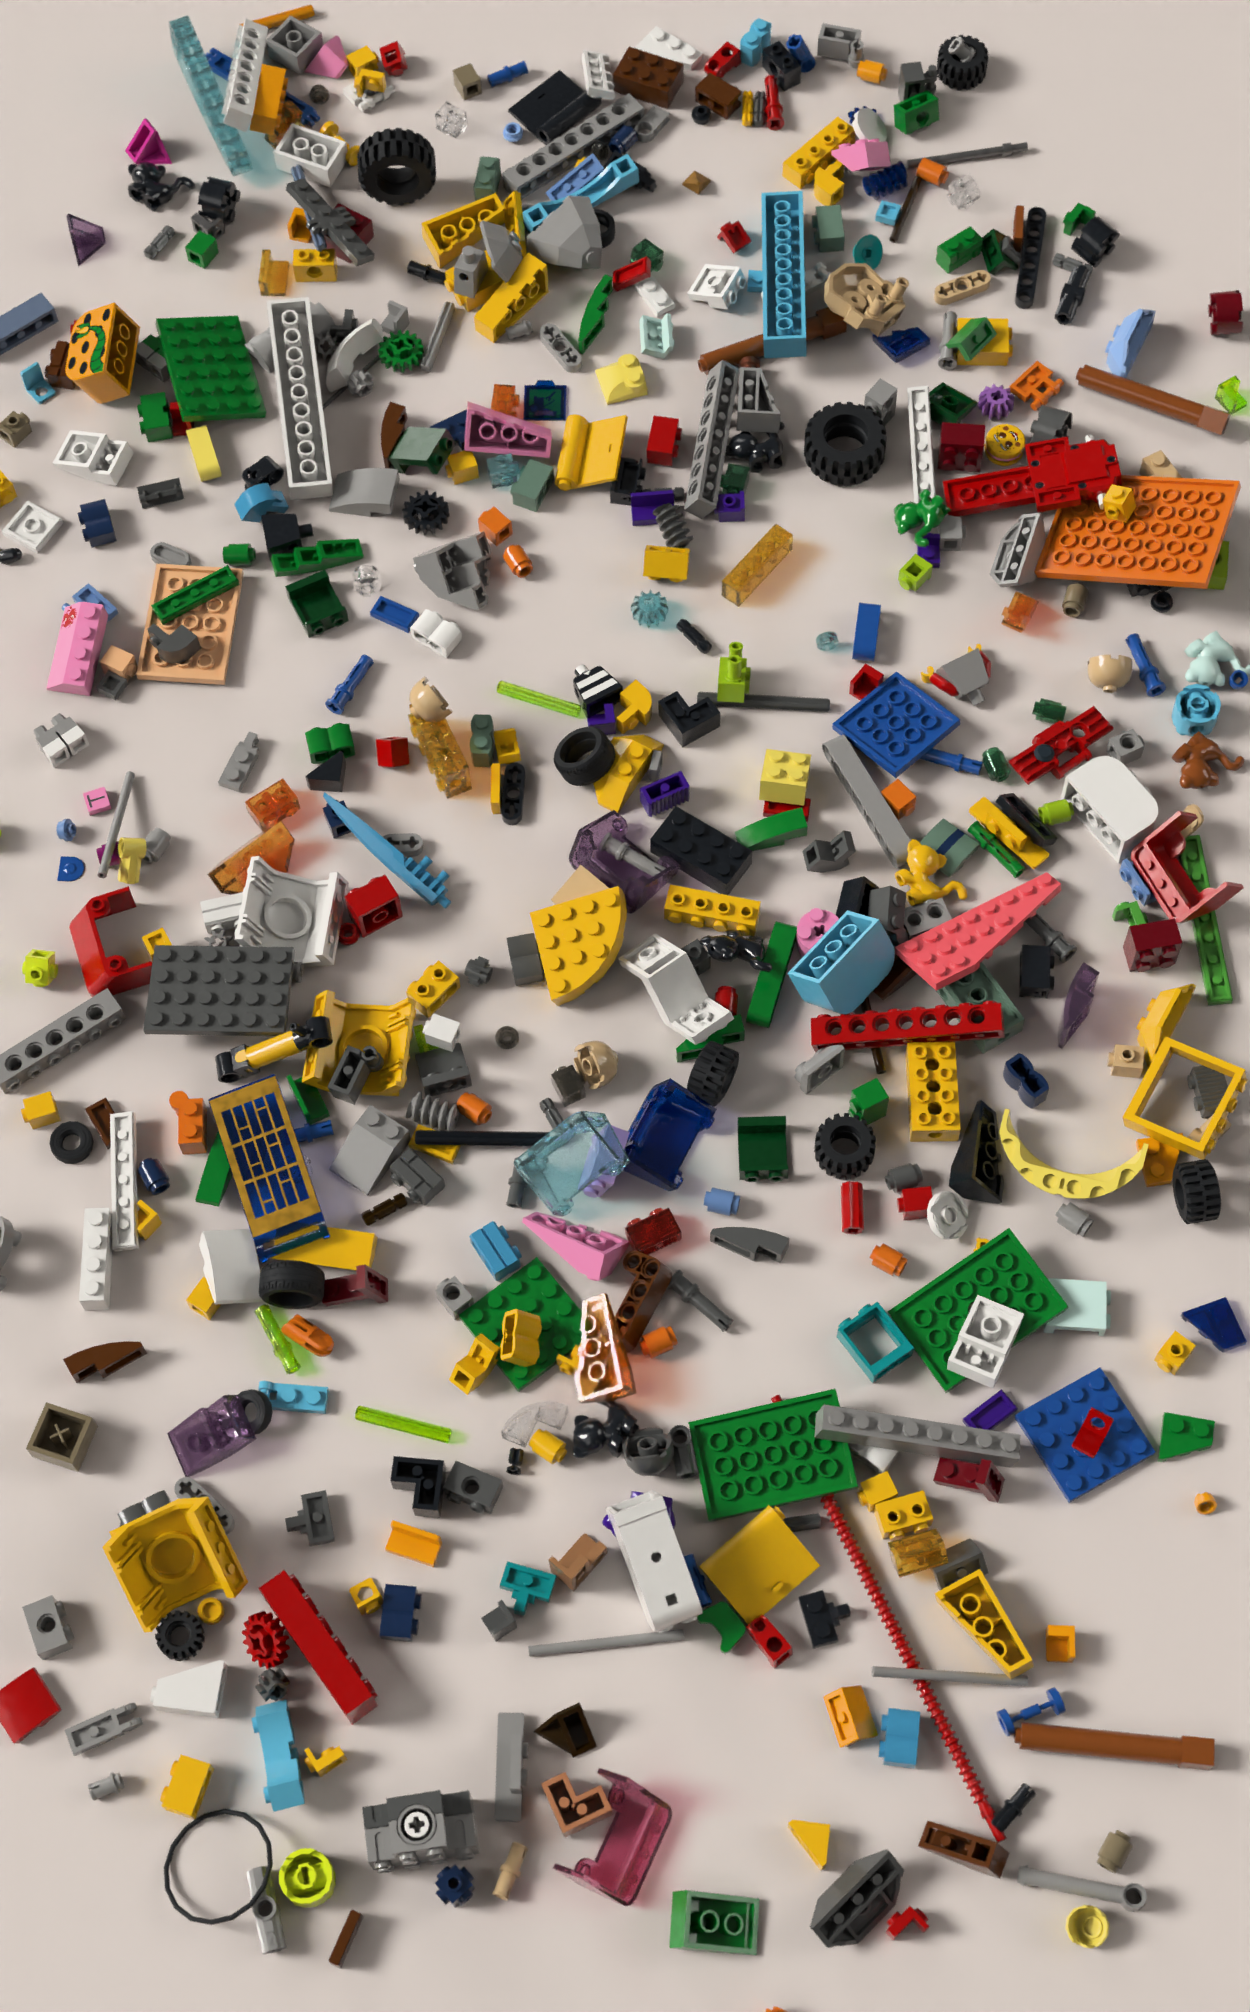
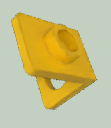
[349,1578,383,1615]

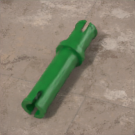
[967,821,1026,878]

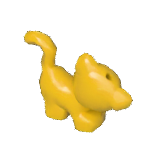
[895,839,968,906]

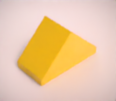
[787,1820,830,1870]

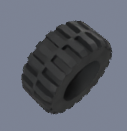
[358,128,436,205]
[804,402,887,486]

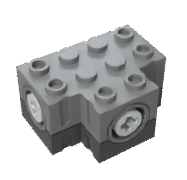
[362,1790,479,1873]

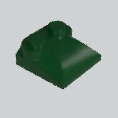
[929,382,978,425]

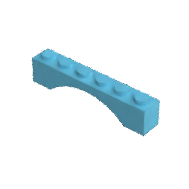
[522,154,639,233]

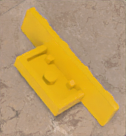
[969,797,1049,869]

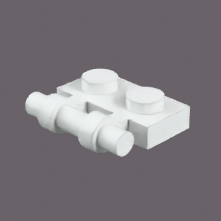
[343,70,395,111]

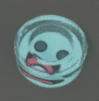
[815,632,839,651]

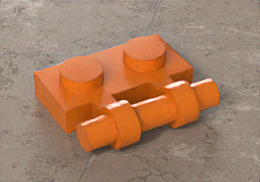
[1010,361,1064,411]

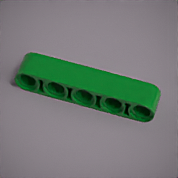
[746,921,797,1028]

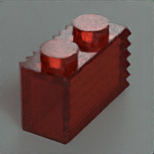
[625,1208,682,1255]

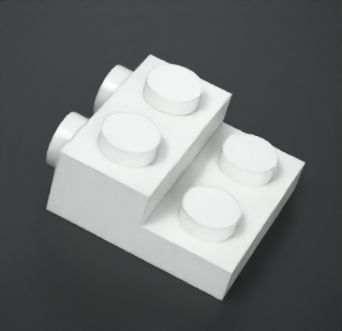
[687,264,746,309]

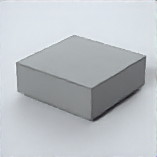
[649,750,663,781]

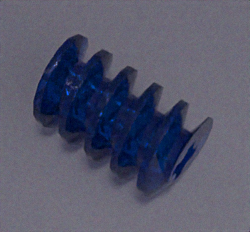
[862,161,908,200]

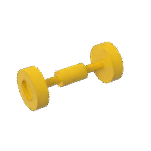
[319,121,360,166]

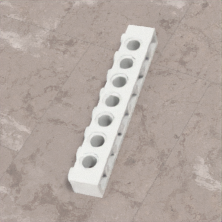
[221,19,268,132]

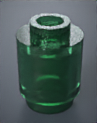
[1032,698,1067,724]
[982,747,1011,782]

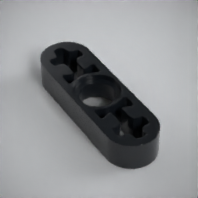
[501,763,526,825]

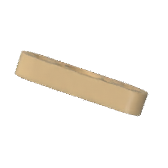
[934,270,991,305]

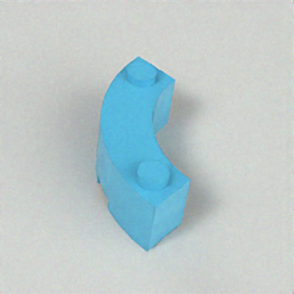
[252,1699,305,1812]

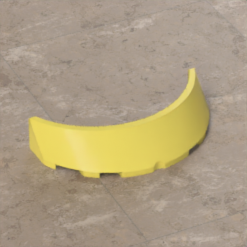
[999,1108,1149,1199]

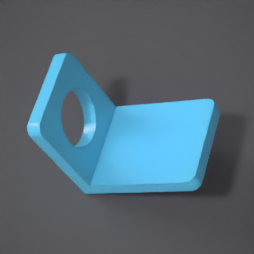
[20,362,56,404]

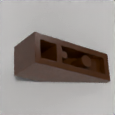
[918,1821,1009,1879]

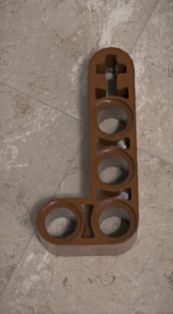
[606,1251,672,1353]

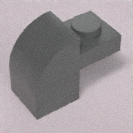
[148,623,201,663]
[802,830,856,873]

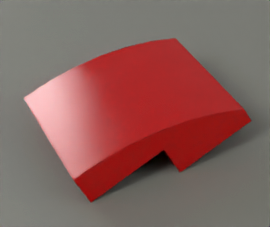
[0,1668,62,1744]

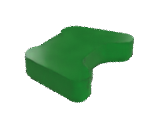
[697,1601,746,1654]

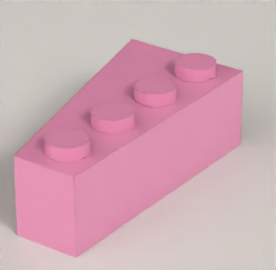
[464,401,552,458]

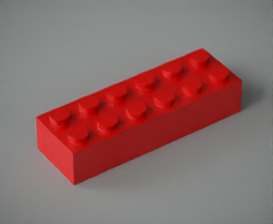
[259,1570,378,1725]

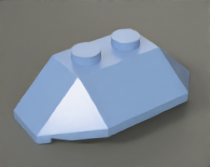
[1105,309,1156,378]

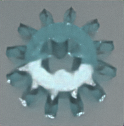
[631,589,668,628]

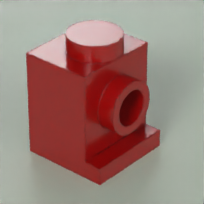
[379,41,408,77]

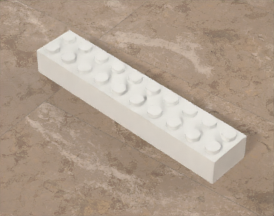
[267,297,333,500]

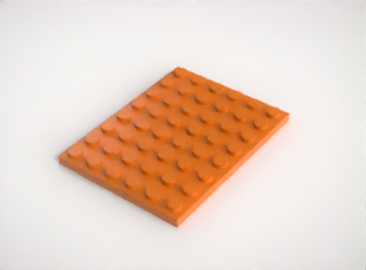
[1034,475,1241,589]

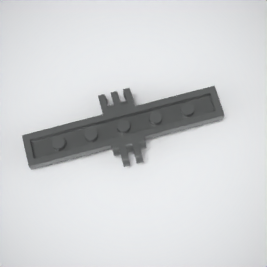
[286,178,375,266]

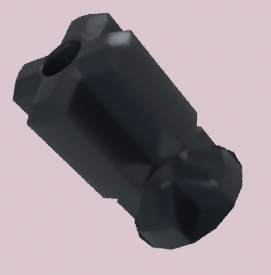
[506,1448,524,1475]

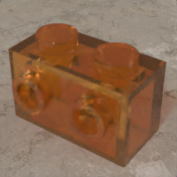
[491,384,520,418]
[245,779,300,832]

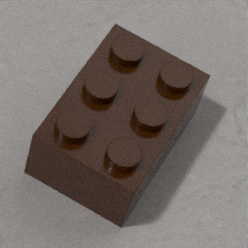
[613,46,684,109]

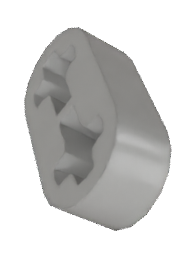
[383,833,423,857]

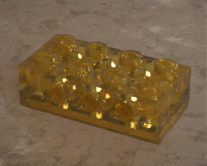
[408,704,472,799]

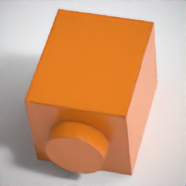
[478,506,513,546]
[881,779,916,820]

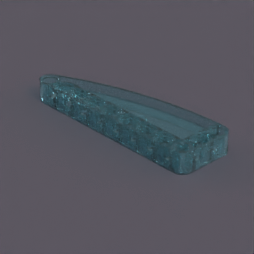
[168,15,253,176]

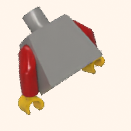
[921,644,991,706]

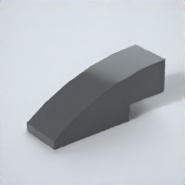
[710,1227,789,1263]

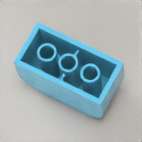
[787,910,895,1014]

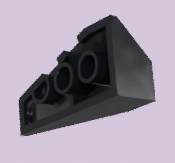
[949,1100,1004,1204]

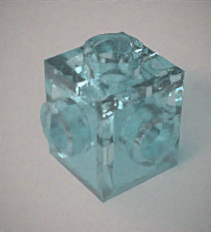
[486,453,520,489]

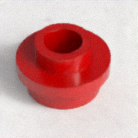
[338,923,360,945]

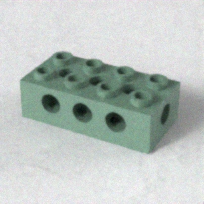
[937,962,1025,1054]

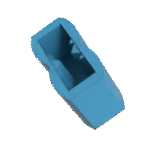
[878,1708,920,1769]

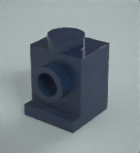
[323,800,351,838]

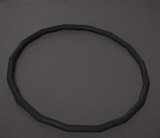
[164,1809,273,1925]

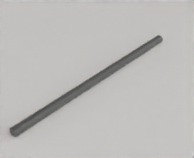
[322,355,380,410]

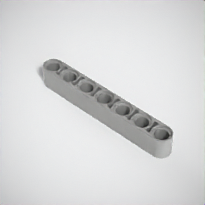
[822,735,911,868]

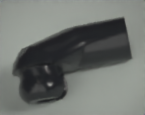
[0,548,22,564]

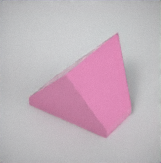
[304,36,349,79]

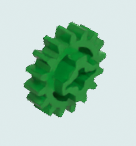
[378,330,424,372]

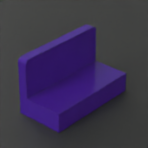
[631,490,674,526]

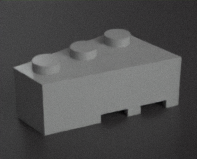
[736,367,780,433]

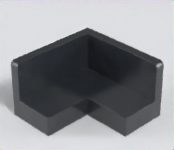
[658,691,720,748]

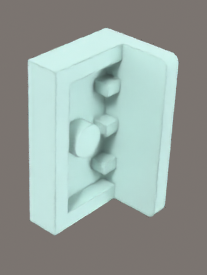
[639,313,675,359]

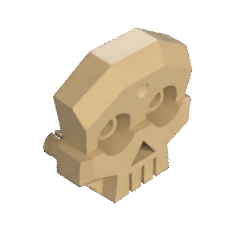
[824,263,909,337]

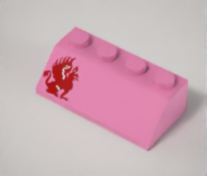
[47,602,108,696]

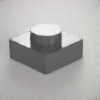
[96,670,128,701]

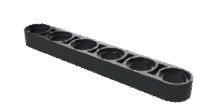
[1015,207,1046,309]

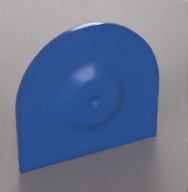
[57,856,84,881]

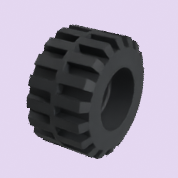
[936,35,988,90]
[687,1040,739,1107]
[814,1113,876,1180]
[1172,1159,1221,1224]

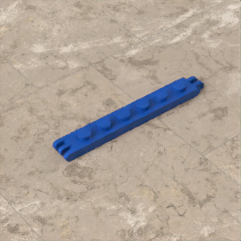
[199,48,320,127]

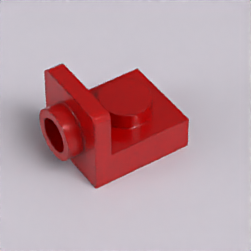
[717,221,752,254]

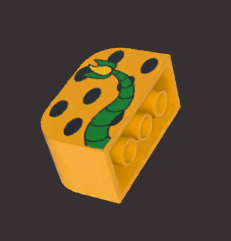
[66,303,140,403]

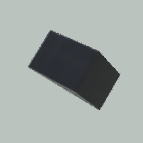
[305,751,346,792]

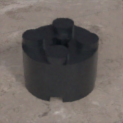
[198,177,240,223]
[1071,216,1120,268]

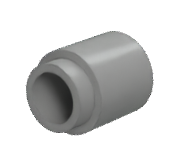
[144,828,171,863]
[1056,1202,1094,1237]

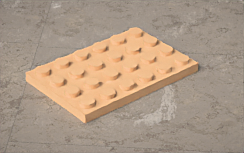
[136,564,244,685]

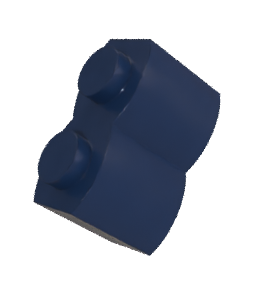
[77,499,117,548]
[1003,1053,1049,1109]
[380,1584,422,1642]

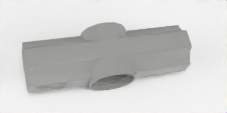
[246,1866,286,1954]

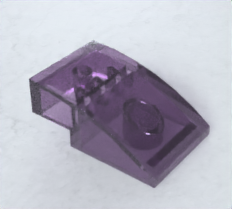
[1058,963,1100,1049]
[167,1395,256,1477]

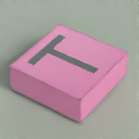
[83,787,112,816]

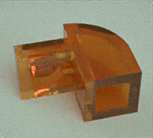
[264,100,304,149]
[1001,591,1039,633]

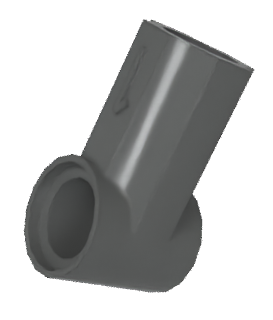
[669,1425,699,1479]

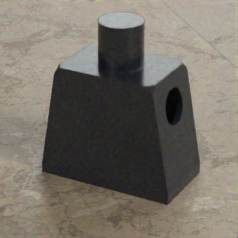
[261,514,314,561]

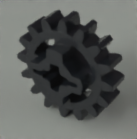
[402,490,450,535]

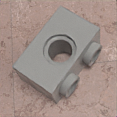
[22,1595,74,1660]

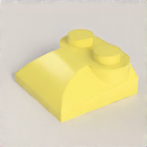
[595,354,648,405]

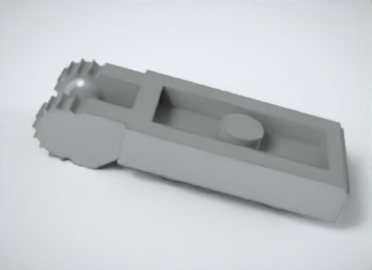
[65,1703,143,1756]

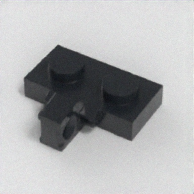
[798,1590,851,1649]

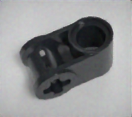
[242,456,284,490]

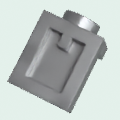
[191,213,225,239]

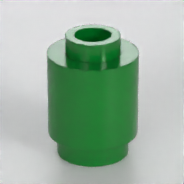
[223,543,256,566]

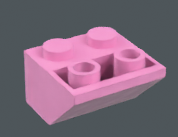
[831,138,891,171]

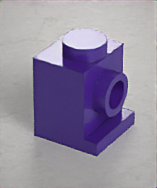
[714,491,745,522]

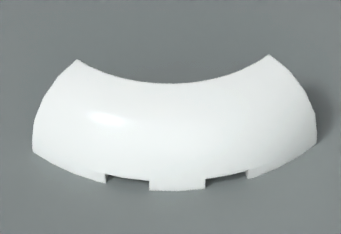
[326,318,383,393]

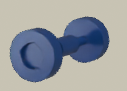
[997,1687,1066,1737]

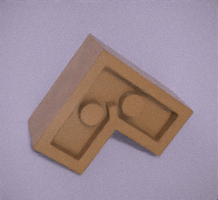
[548,1534,608,1592]

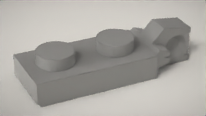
[218,731,259,792]

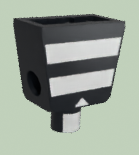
[573,665,623,719]

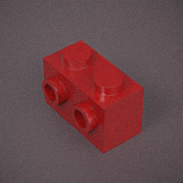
[646,416,682,466]

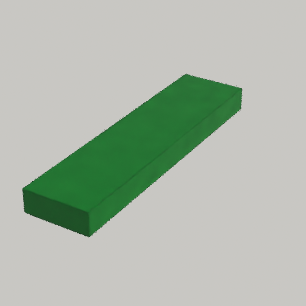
[151,565,239,625]

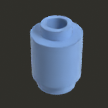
[704,1187,740,1216]

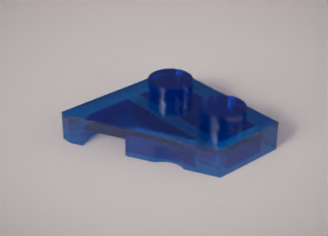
[872,327,930,363]
[1181,1297,1247,1353]

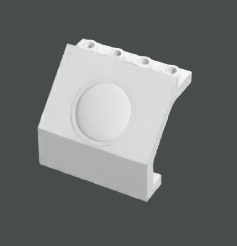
[234,856,349,967]

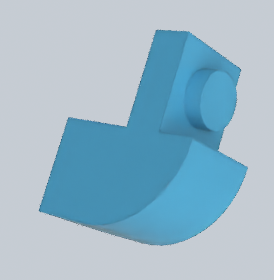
[234,483,289,523]

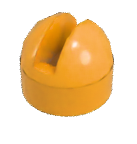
[1194,1492,1217,1515]

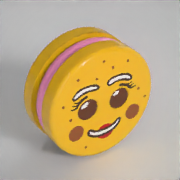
[984,424,1026,466]

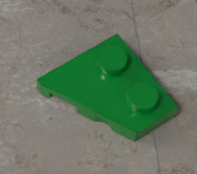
[1158,1412,1215,1462]

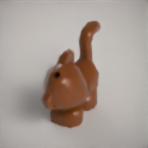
[1172,731,1245,789]

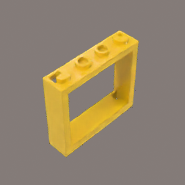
[1122,1036,1248,1160]

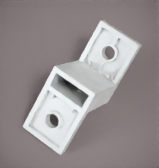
[618,933,734,1045]

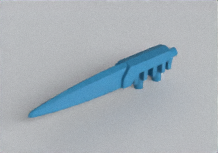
[323,792,451,909]

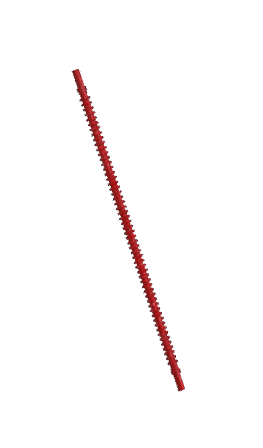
[771,1395,1007,1843]

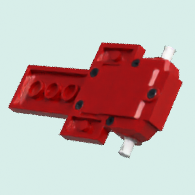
[942,434,1122,517]

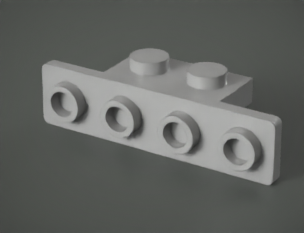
[495,1713,528,1822]

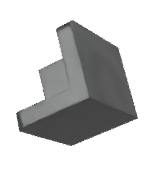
[481,1600,517,1642]

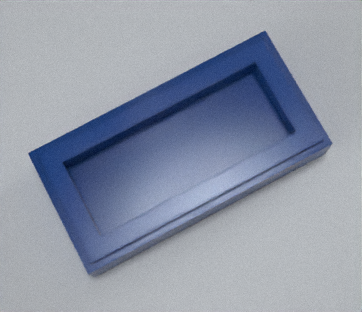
[370,596,419,633]

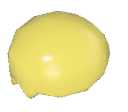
[1066,1905,1110,1948]

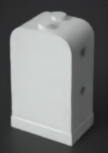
[605,1490,703,1633]

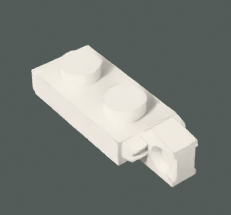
[635,275,675,317]

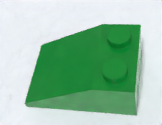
[669,1890,759,1955]

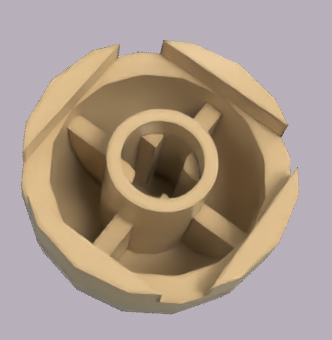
[1088,655,1132,693]
[409,676,453,723]
[574,1041,618,1089]

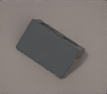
[925,1539,989,1590]

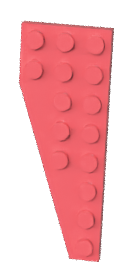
[895,872,1061,991]

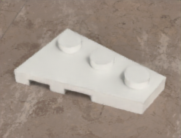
[635,26,703,70]

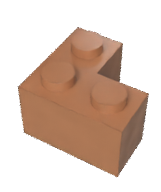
[541,1772,613,1838]

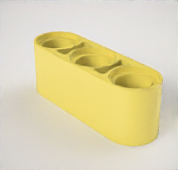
[186,425,222,482]

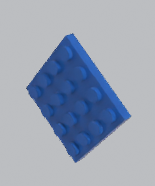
[832,671,960,778]
[1014,1367,1156,1503]

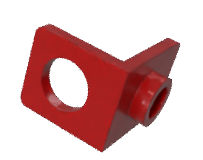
[1072,1408,1114,1458]

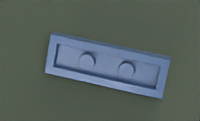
[545,153,605,201]

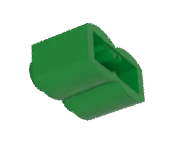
[305,723,356,764]

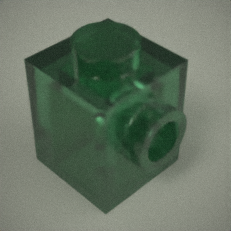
[720,463,750,496]

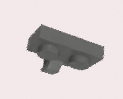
[285,1490,335,1546]

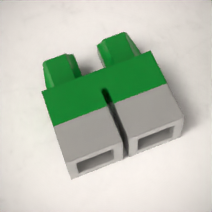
[135,334,169,382]

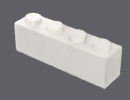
[79,1208,113,1311]

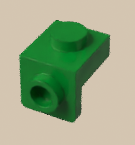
[1063,203,1096,236]

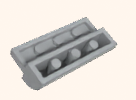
[244,302,335,373]

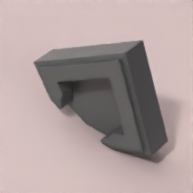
[1002,236,1021,264]

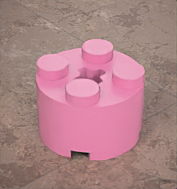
[796,908,839,957]

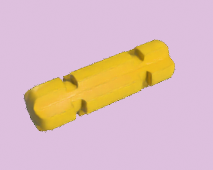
[742,91,753,126]

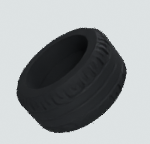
[554,727,615,786]
[259,1260,325,1309]

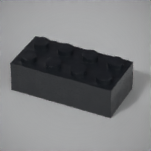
[650,806,752,895]

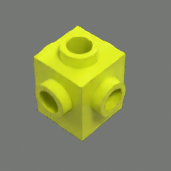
[22,949,58,987]

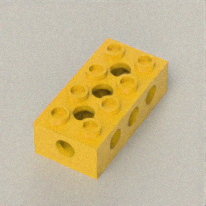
[905,1042,961,1142]

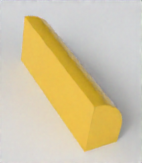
[272,1222,378,1270]

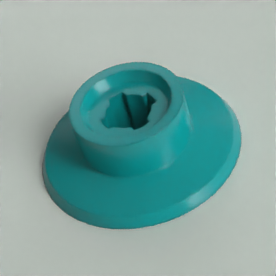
[853,234,883,270]

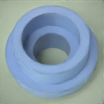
[503,122,523,142]

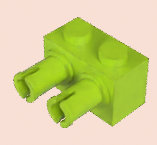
[717,642,751,703]

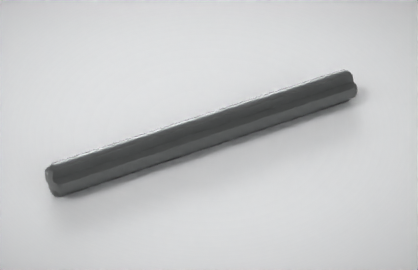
[697,692,830,712]

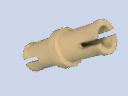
[492,1842,528,1901]

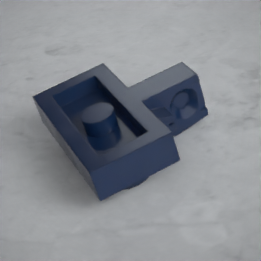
[430,409,467,451]

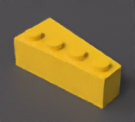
[421,193,505,269]
[474,252,549,343]
[934,1569,1034,1679]

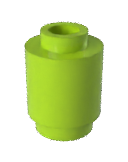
[1038,799,1074,826]

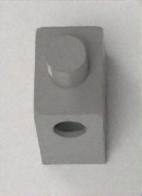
[454,246,489,299]

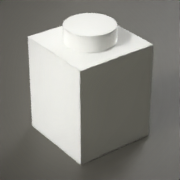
[423,1013,461,1052]

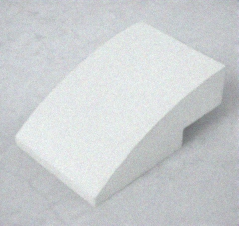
[53,430,134,486]
[199,1229,263,1304]
[947,1295,1024,1388]

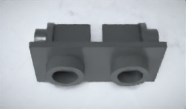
[137,478,184,508]

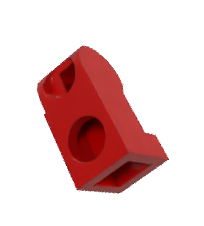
[704,41,741,79]
[745,1614,793,1669]

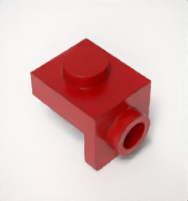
[886,1906,929,1940]

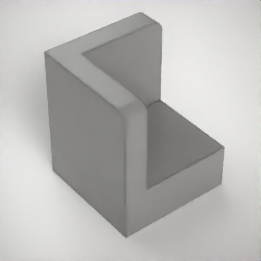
[381,300,410,334]

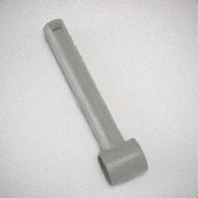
[1017,1865,1147,1912]

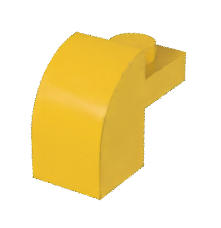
[814,160,845,206]
[617,680,652,734]
[449,1333,500,1395]

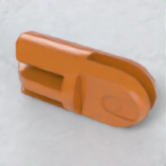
[281,1314,334,1357]

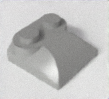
[794,1045,845,1095]

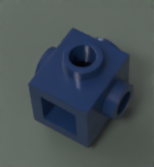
[435,1864,475,1908]

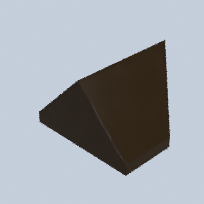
[533,1703,597,1758]

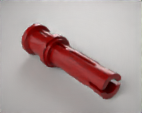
[764,75,784,130]

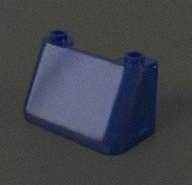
[619,1078,717,1191]

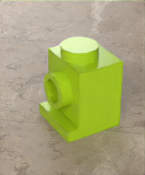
[898,554,933,592]

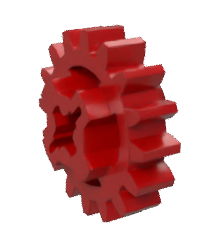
[242,1611,290,1669]

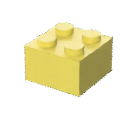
[759,749,811,806]

